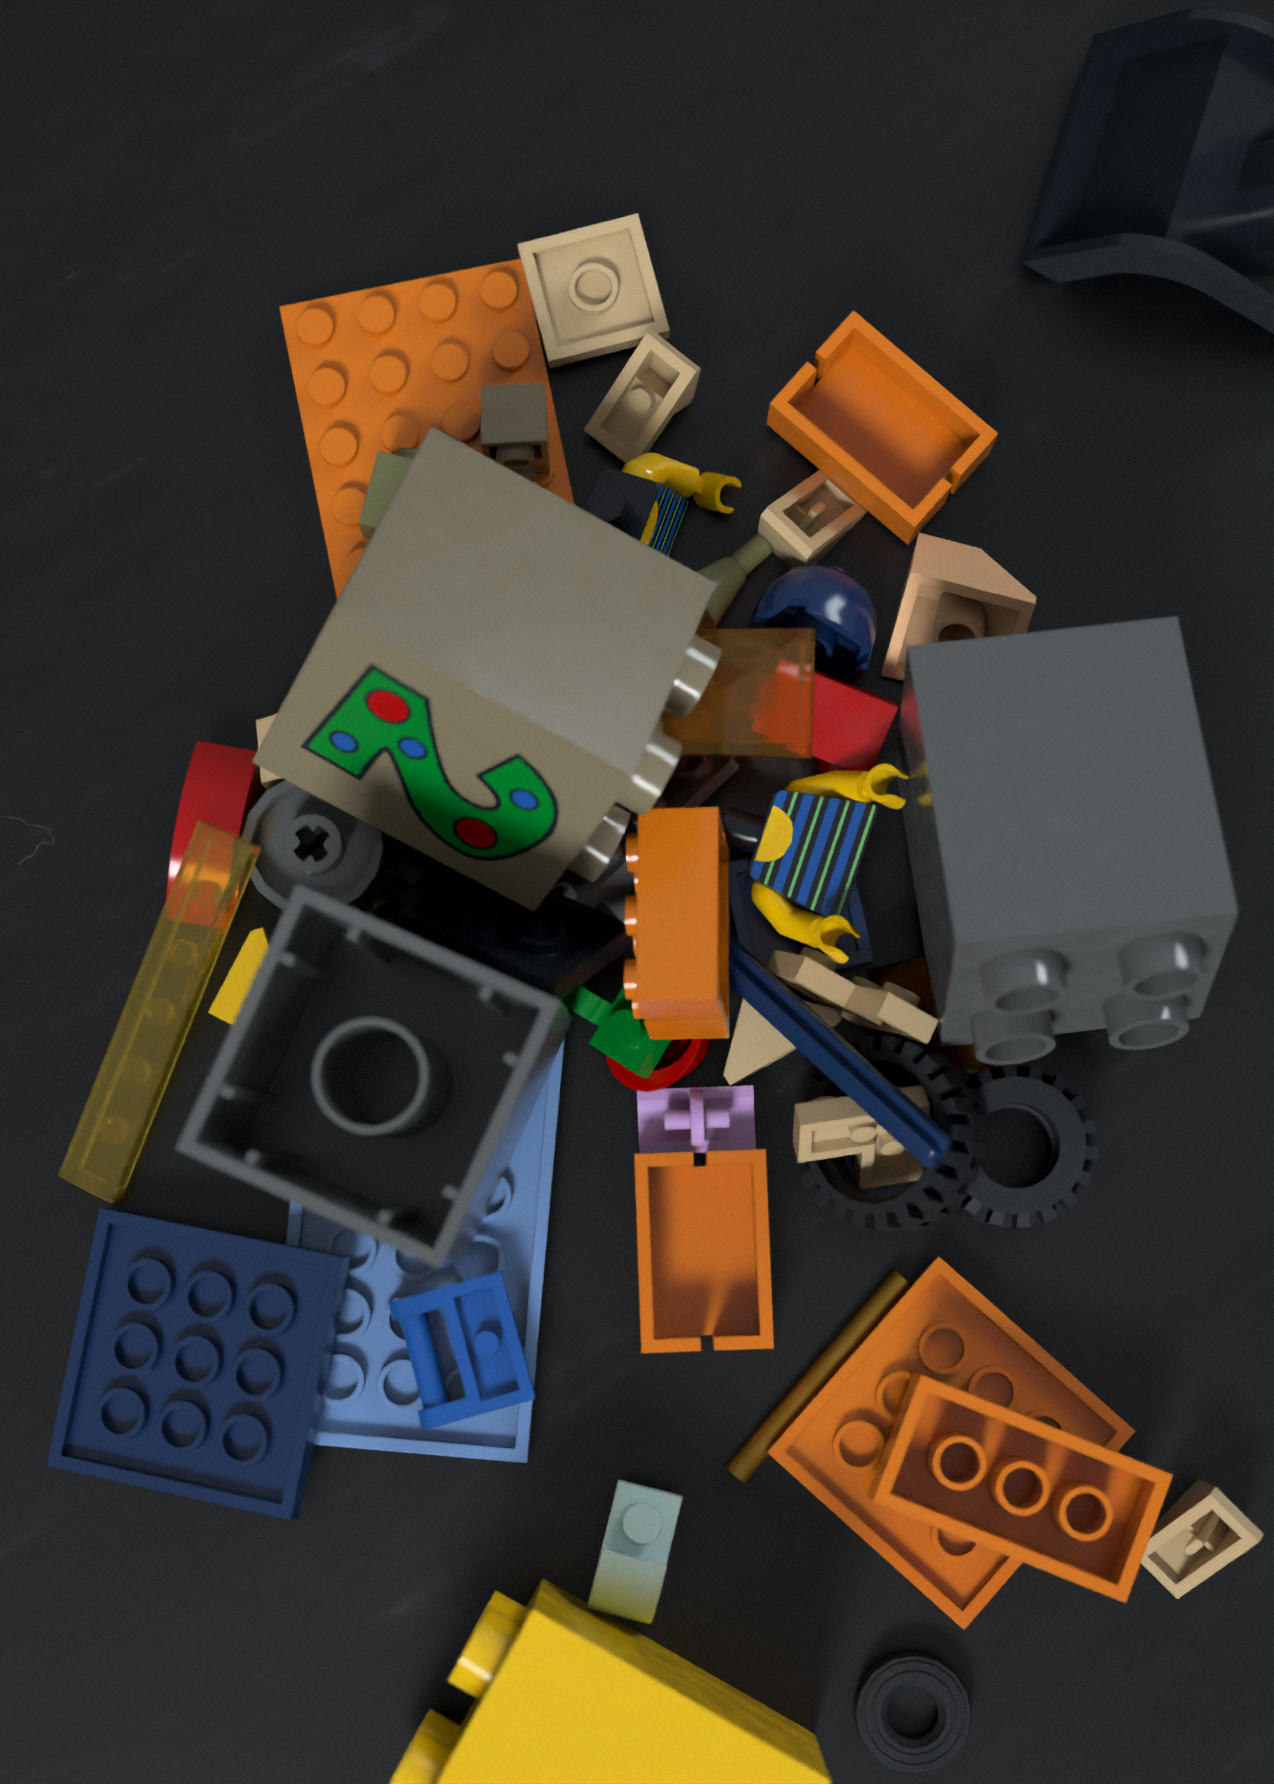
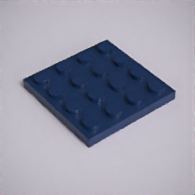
[46,1208,350,1520]

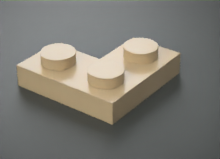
[767,947,939,1044]
[793,1085,930,1189]

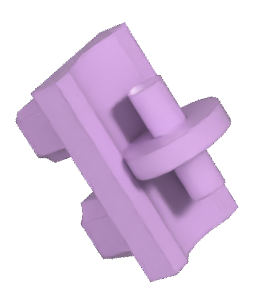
[637,1085,756,1154]

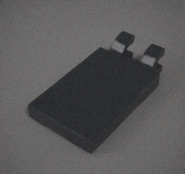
[371,850,631,1001]

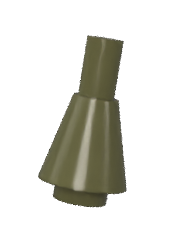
[696,533,773,632]

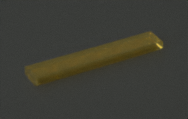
[58,821,262,1203]

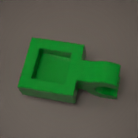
[561,985,672,1080]

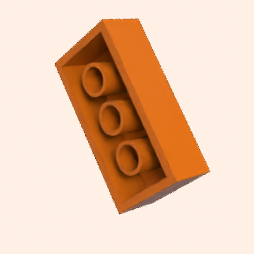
[867,1371,1173,1603]

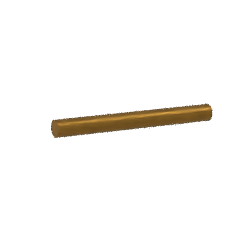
[726,1270,911,1484]

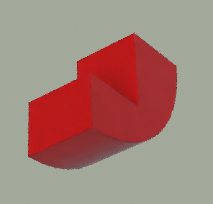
[165,741,259,929]

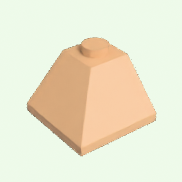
[881,533,1037,681]

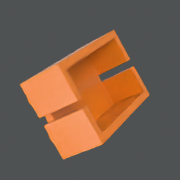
[767,310,998,545]
[624,807,730,1040]
[634,1149,774,1353]

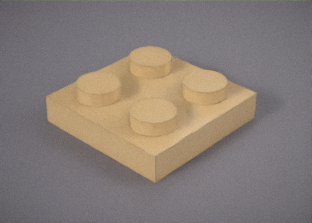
[517,213,670,369]

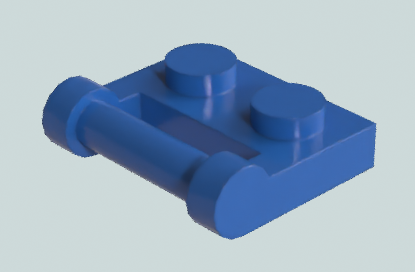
[388,1271,536,1430]

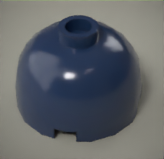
[748,565,878,682]

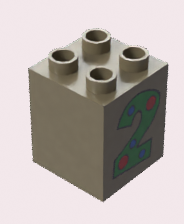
[252,426,722,912]

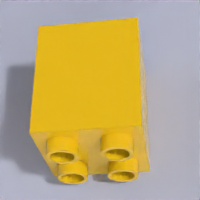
[390,1578,831,1784]

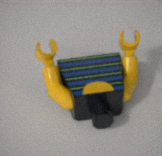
[586,453,742,557]
[722,763,909,964]

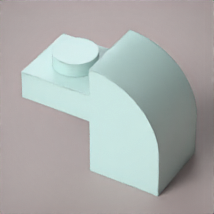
[587,1479,683,1625]

